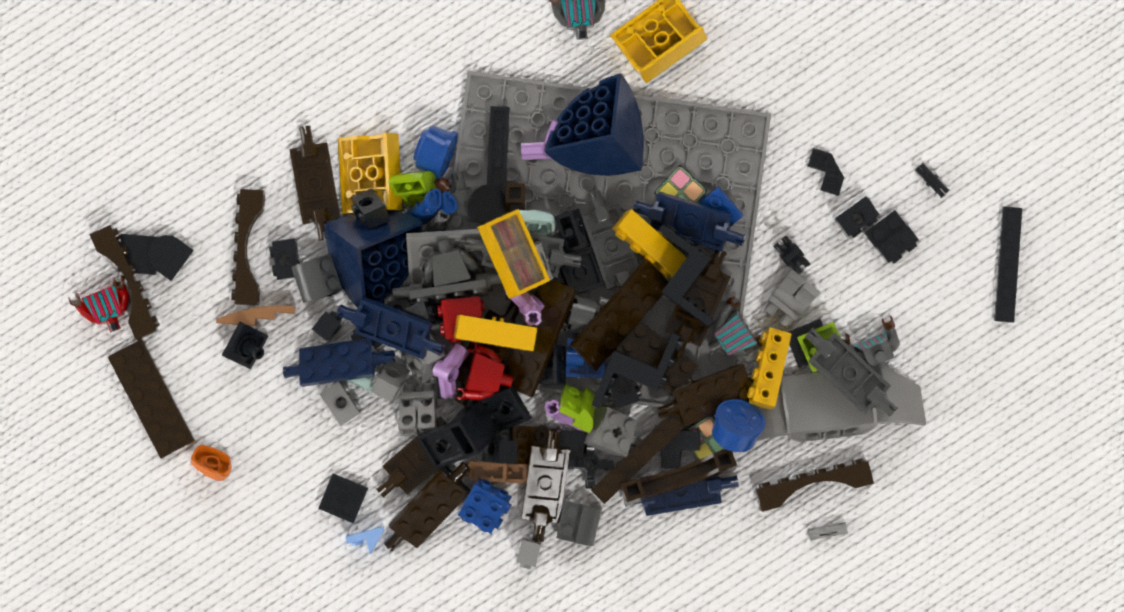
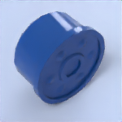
[414,125,459,180]
[712,399,766,452]

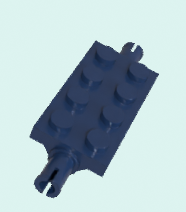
[633,191,746,252]
[337,297,445,359]
[283,338,395,387]
[624,475,739,516]

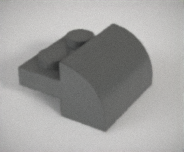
[291,254,342,303]
[556,501,602,546]

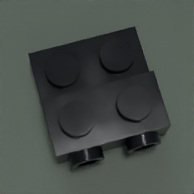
[864,210,919,264]

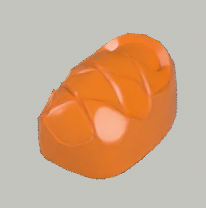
[190,445,232,481]

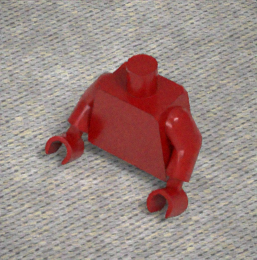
[457,342,513,400]

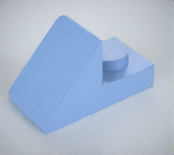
[345,526,385,554]

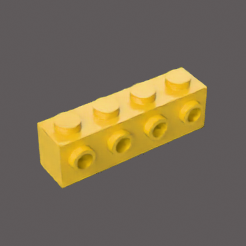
[612,209,687,279]
[747,327,792,410]

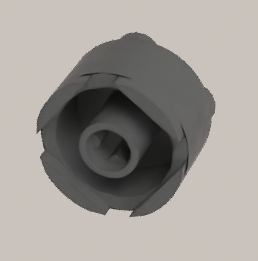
[564,295,600,335]

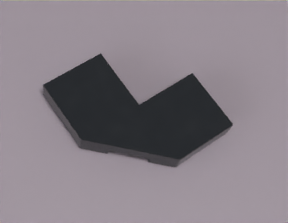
[807,148,844,196]
[661,430,701,469]

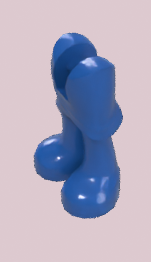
[406,189,458,225]

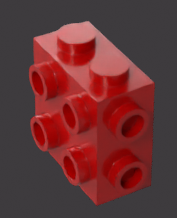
[437,296,485,343]

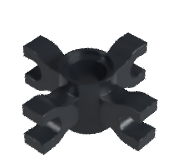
[773,236,811,274]
[568,444,614,489]

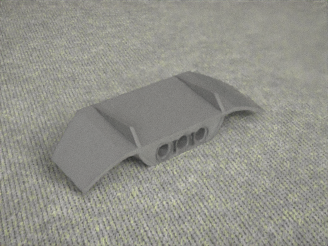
[756,365,926,442]

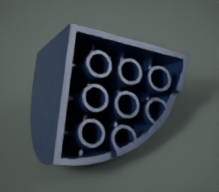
[545,73,644,176]
[324,211,423,308]

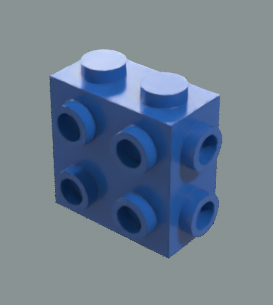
[458,478,512,534]

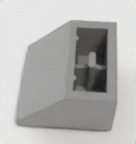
[401,334,446,385]

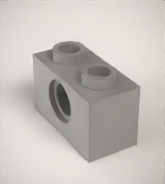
[371,362,410,402]
[320,382,361,426]
[517,538,541,569]

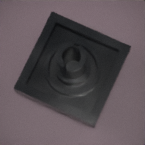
[222,322,269,369]

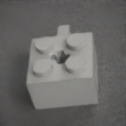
[584,407,642,457]

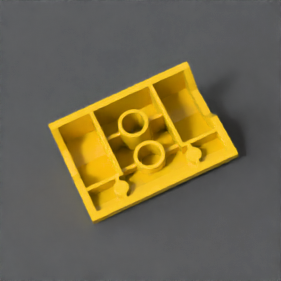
[610,0,708,84]
[338,132,403,214]

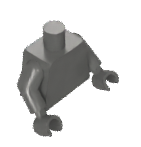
[424,238,483,288]

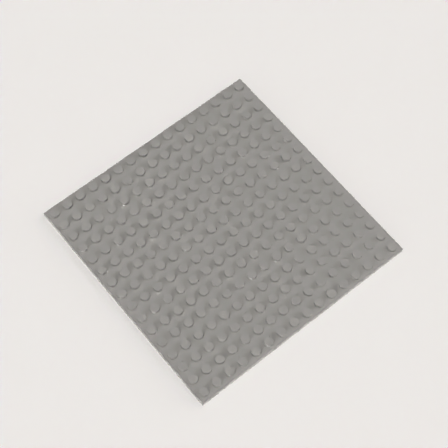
[430,71,771,407]

